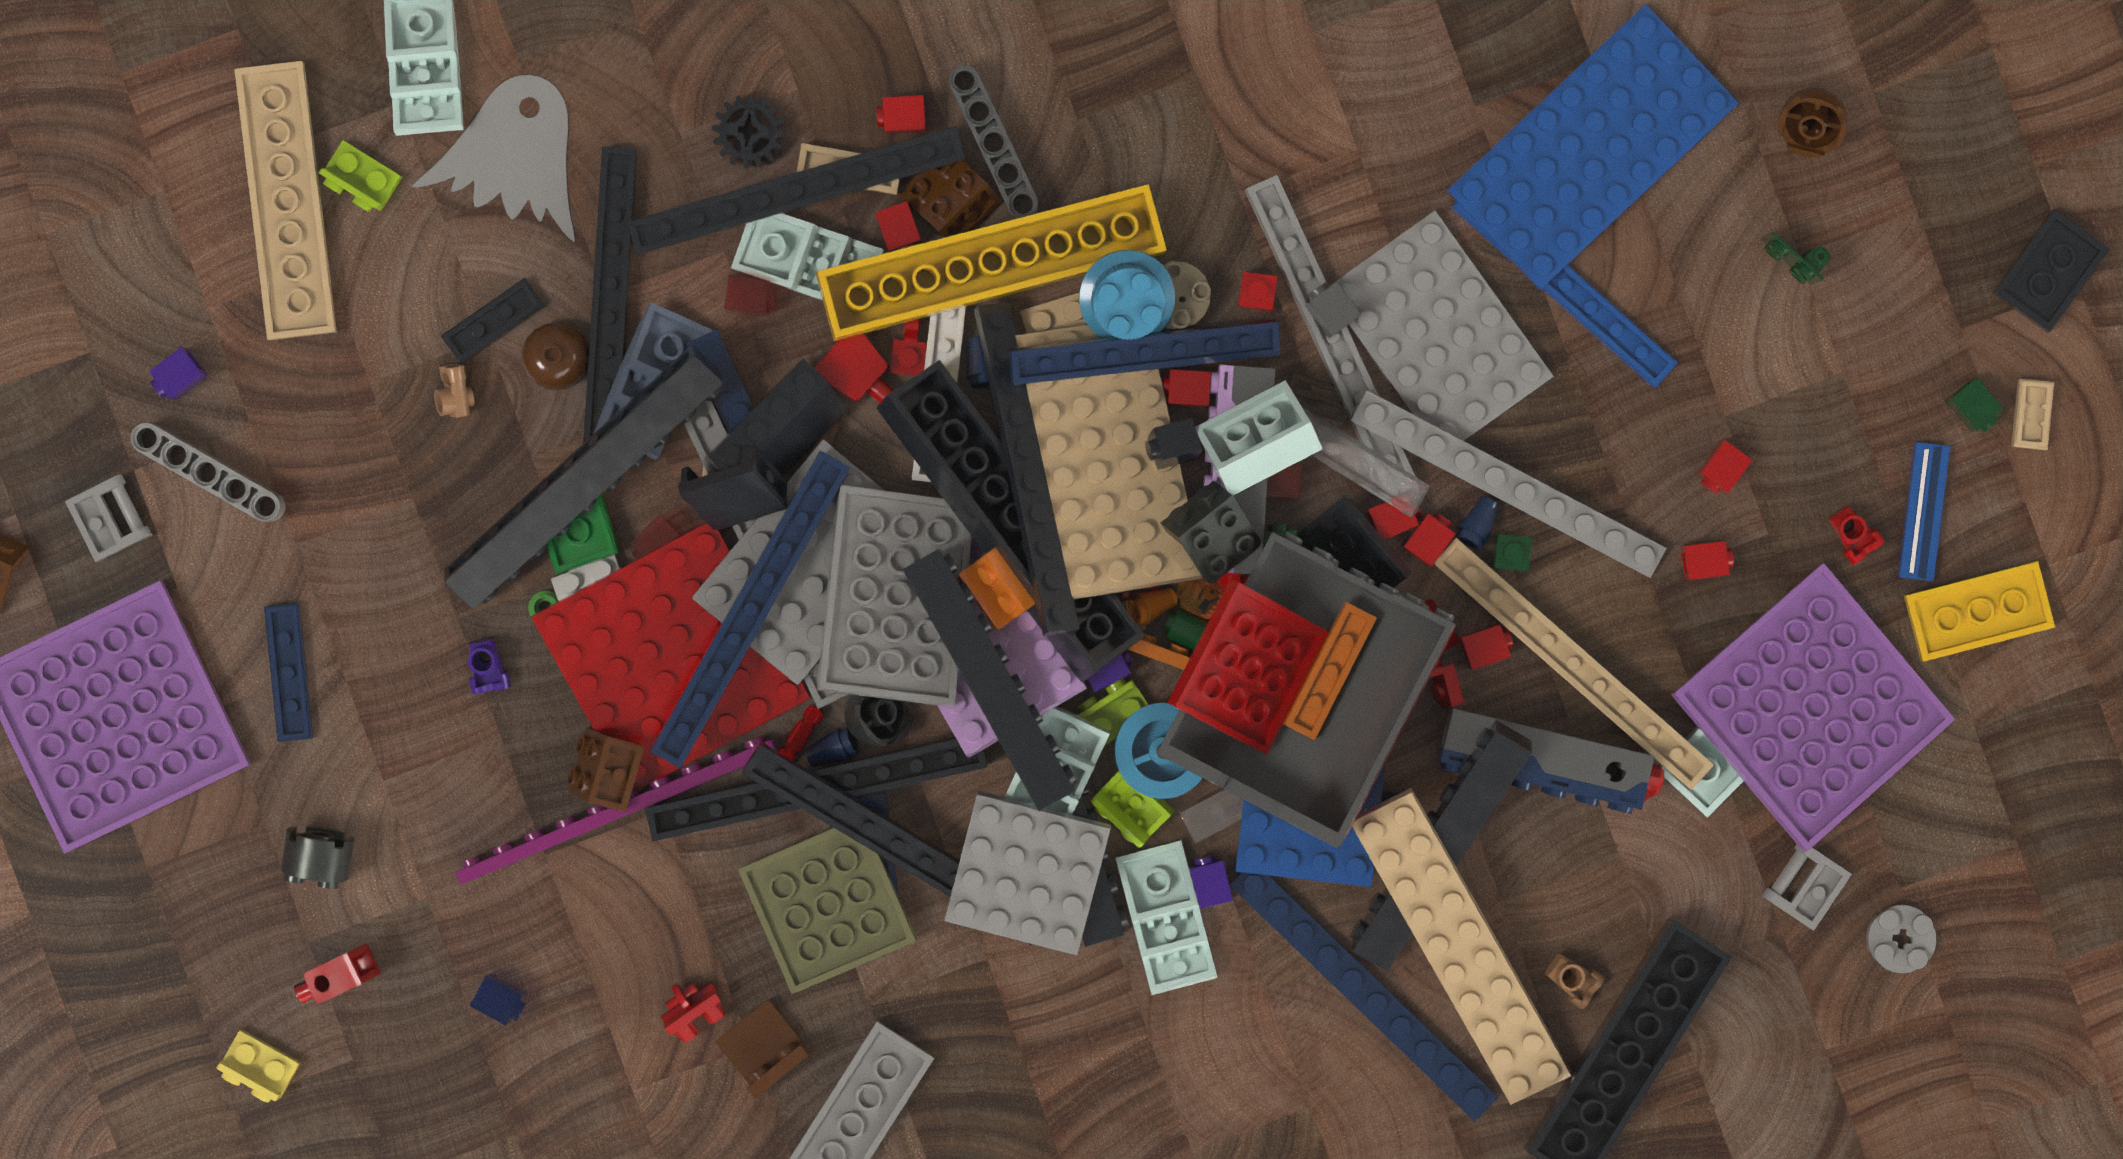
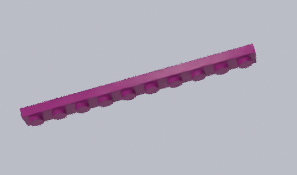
[455,736,778,885]

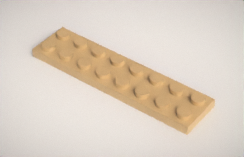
[234,61,337,341]

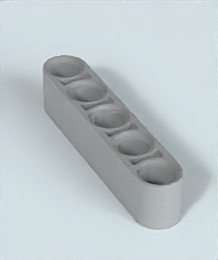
[131,423,286,522]

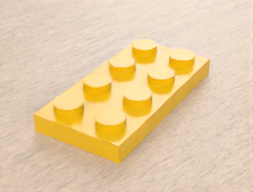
[1904,561,2055,662]

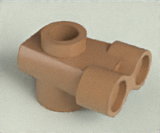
[434,363,474,418]
[1545,954,1605,1009]

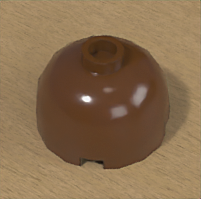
[1778,87,1848,158]
[521,323,589,391]

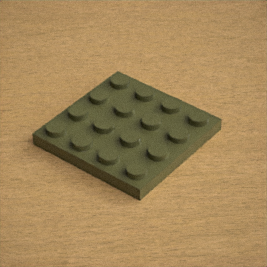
[738,828,917,994]

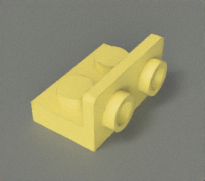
[216,1029,301,1102]

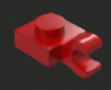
[890,319,927,376]

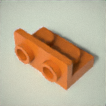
[957,547,1036,631]

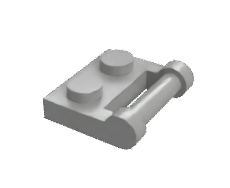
[65,474,152,562]
[1762,844,1852,931]

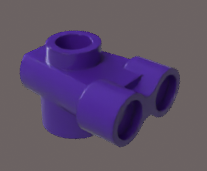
[468,637,511,694]

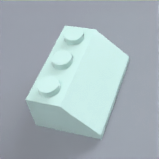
[1195,380,1322,495]

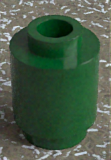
[1163,607,1209,650]

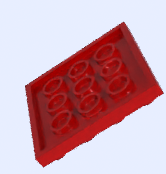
[1167,579,1330,754]

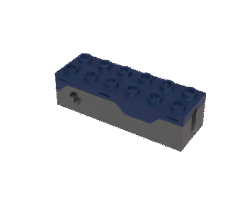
[1435,707,1664,814]

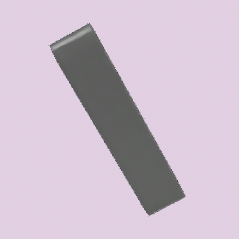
[949,65,1038,219]

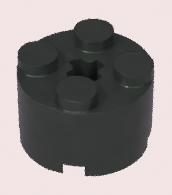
[281,826,355,889]

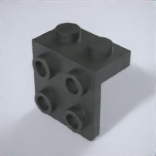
[1160,481,1261,584]

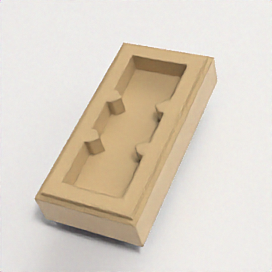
[2011,379,2054,450]

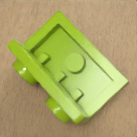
[1091,771,1175,848]

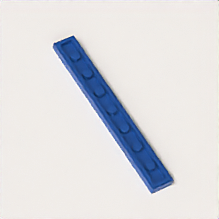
[1451,202,1678,388]

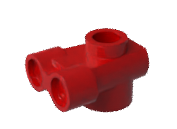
[1829,505,1885,565]

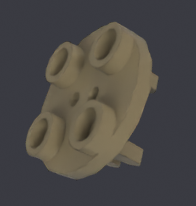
[1163,261,1211,329]

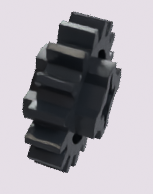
[712,94,786,169]

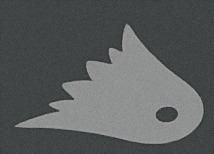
[412,75,575,242]

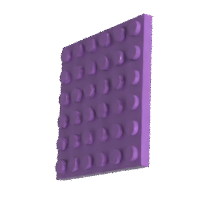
[1671,563,1955,852]
[0,581,251,854]

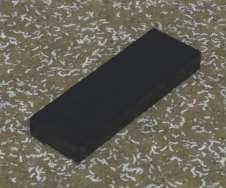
[441,278,545,364]

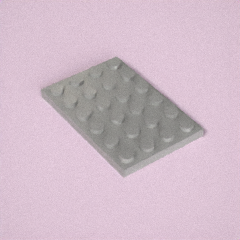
[1328,211,1554,441]
[691,439,885,685]
[817,485,972,707]

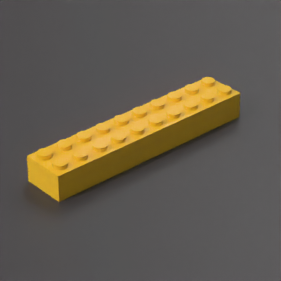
[816,184,1167,341]

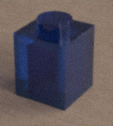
[470,973,527,1026]

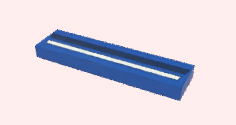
[1898,442,1950,582]

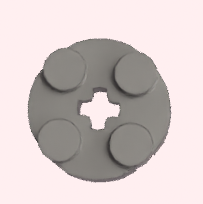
[1866,904,1936,973]

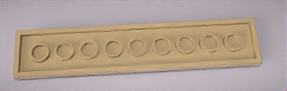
[1352,788,1571,1105]

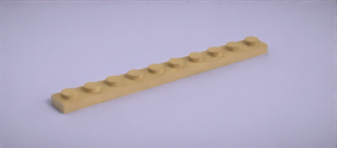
[1434,538,1714,790]

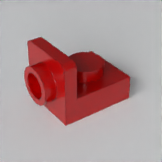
[1430,660,1464,708]

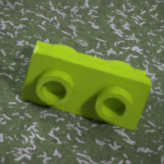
[319,140,402,212]
[1077,678,1148,746]

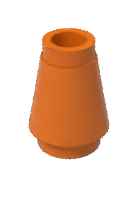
[1125,588,1178,626]

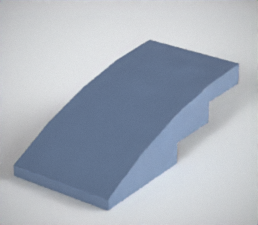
[594,302,712,460]

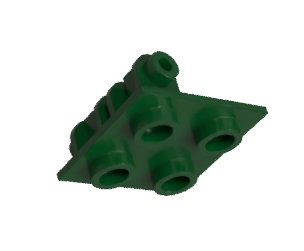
[1761,232,1830,285]

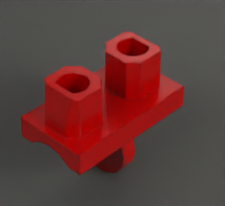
[661,981,725,1043]

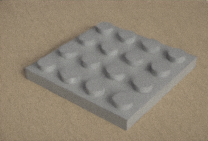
[945,790,1111,955]

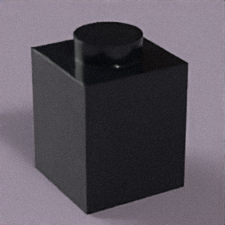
[1145,418,1202,470]

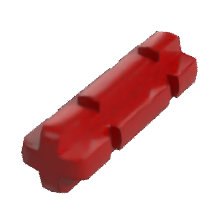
[778,705,824,761]

